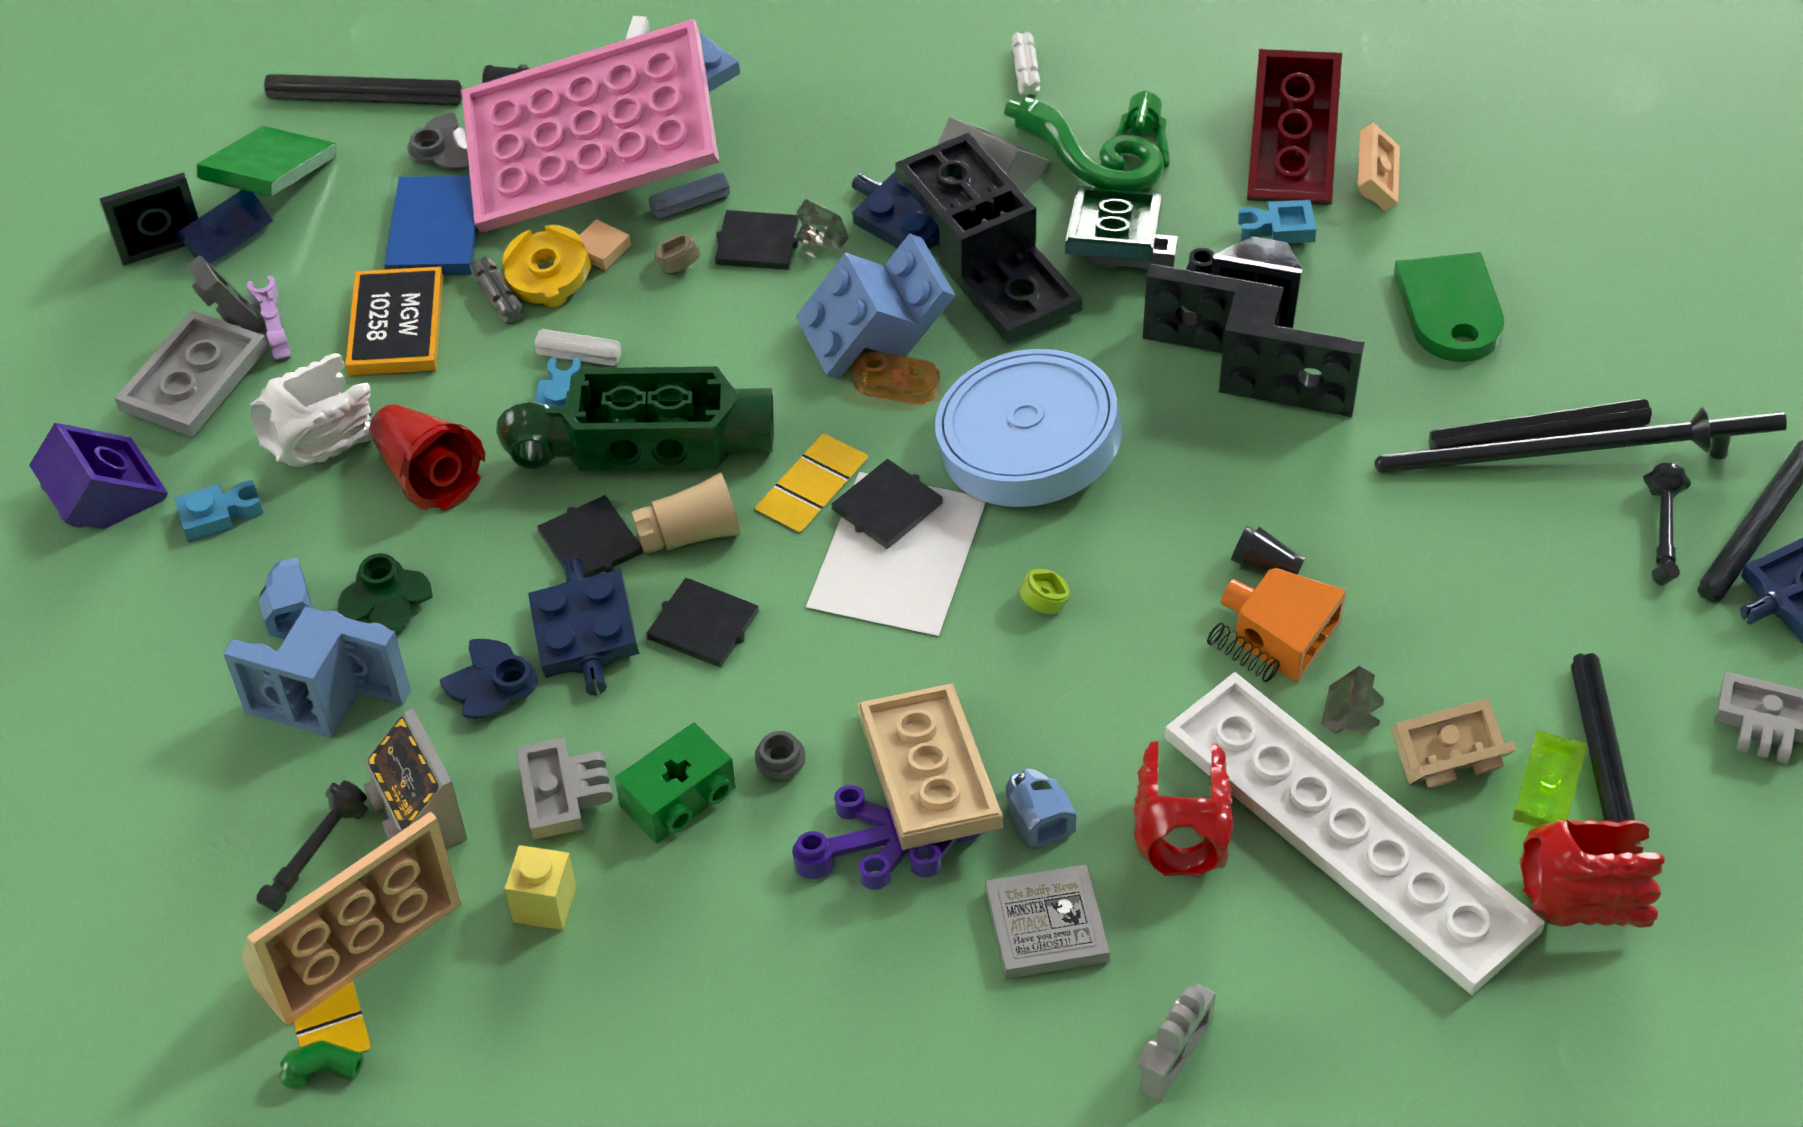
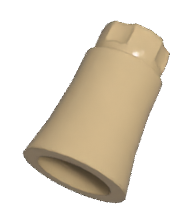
[631,472,741,554]

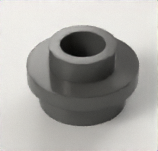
[755,731,805,780]

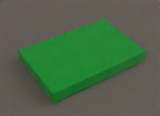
[197,126,336,197]

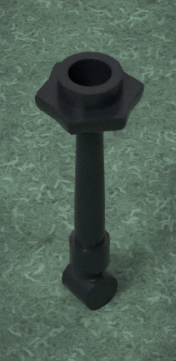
[1643,463,1691,586]
[256,780,368,912]

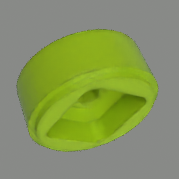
[1020,568,1070,614]

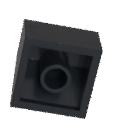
[99,172,205,266]

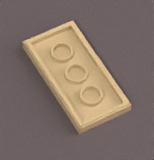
[857,683,1003,850]

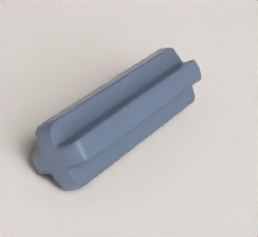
[649,172,730,219]

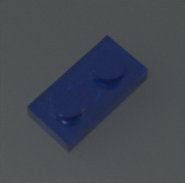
[177,190,273,264]

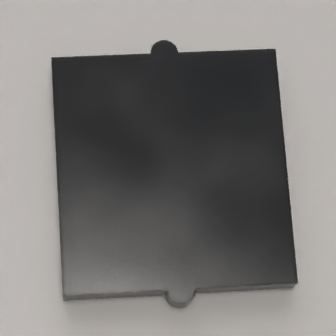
[715,210,799,270]
[831,458,943,549]
[537,495,643,578]
[647,578,759,668]

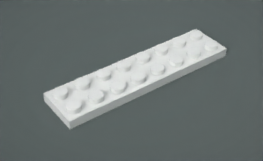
[1164,672,1545,995]

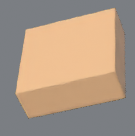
[579,219,631,271]

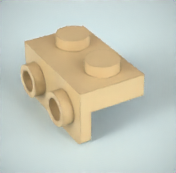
[1390,698,1517,788]

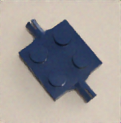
[852,172,939,250]
[1740,538,1803,642]
[528,556,640,695]

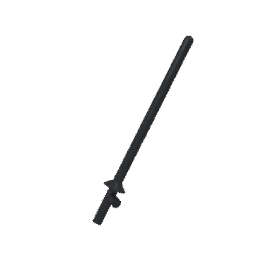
[1374,407,1787,473]

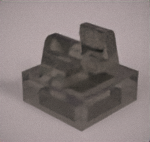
[796,199,849,258]
[1321,666,1384,734]

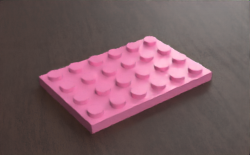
[462,19,719,233]

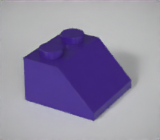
[29,422,169,529]

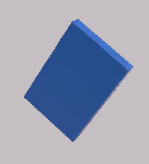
[384,176,478,275]

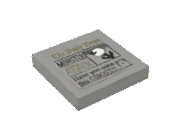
[985,864,1110,980]

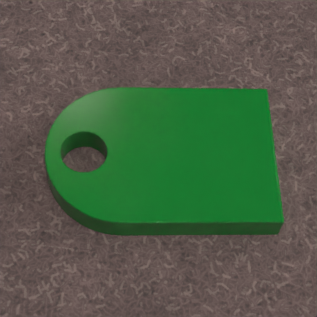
[1394,252,1504,362]

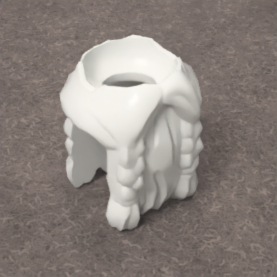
[250,353,371,467]

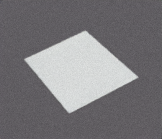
[806,472,986,636]

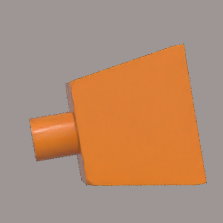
[1221,568,1346,683]

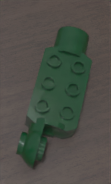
[496,366,774,470]

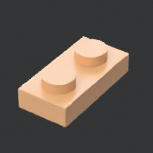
[1357,122,1400,211]

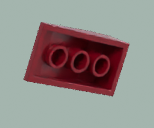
[1247,49,1342,205]

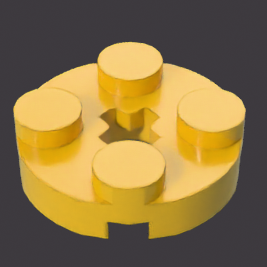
[502,225,591,308]

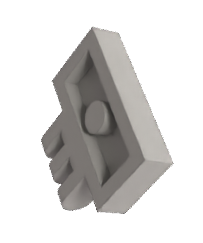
[1714,671,1803,764]
[515,737,613,840]
[1138,983,1216,1103]

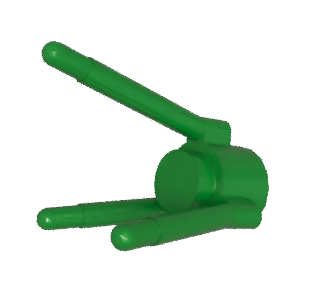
[1100,90,1170,167]

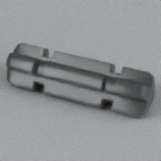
[471,256,524,324]

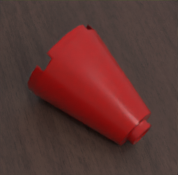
[369,404,485,511]

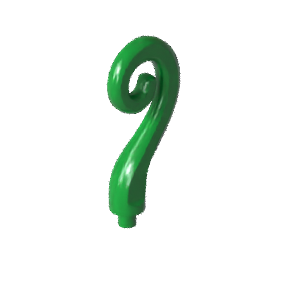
[1004,97,1164,191]

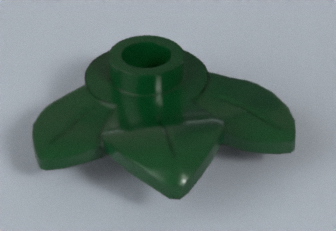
[338,553,433,634]

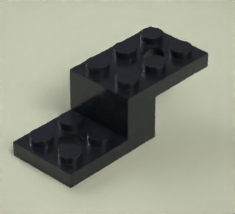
[895,132,1082,343]
[1142,264,1365,417]

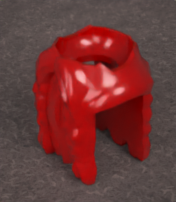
[1133,741,1234,877]
[1519,819,1665,928]

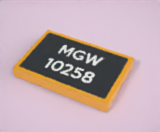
[346,267,444,376]

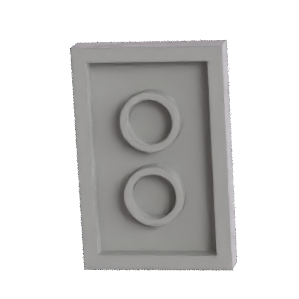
[114,310,268,437]

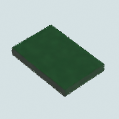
[1065,186,1161,261]

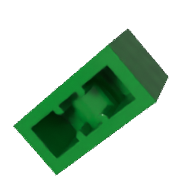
[614,722,736,844]

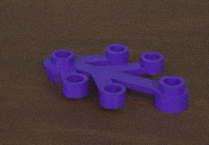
[792,785,981,890]

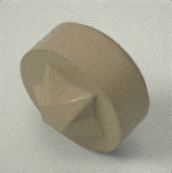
[655,234,700,273]

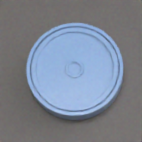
[935,349,1122,507]

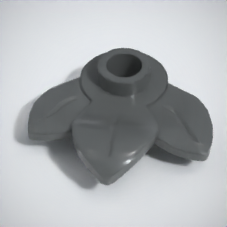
[407,113,469,171]

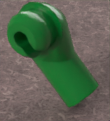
[279,1040,364,1089]

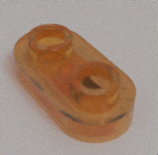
[852,352,940,404]

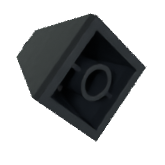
[1210,236,1303,329]

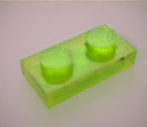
[1512,730,1587,827]

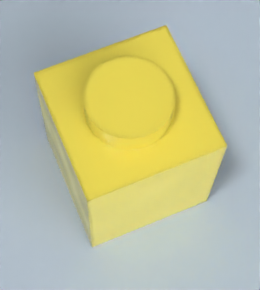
[504,845,577,930]

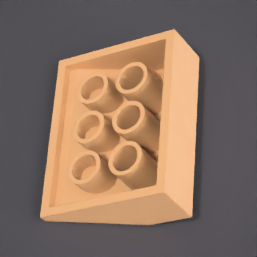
[241,812,461,1026]

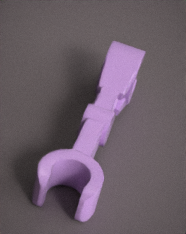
[247,276,291,360]

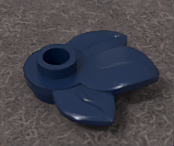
[440,639,538,719]

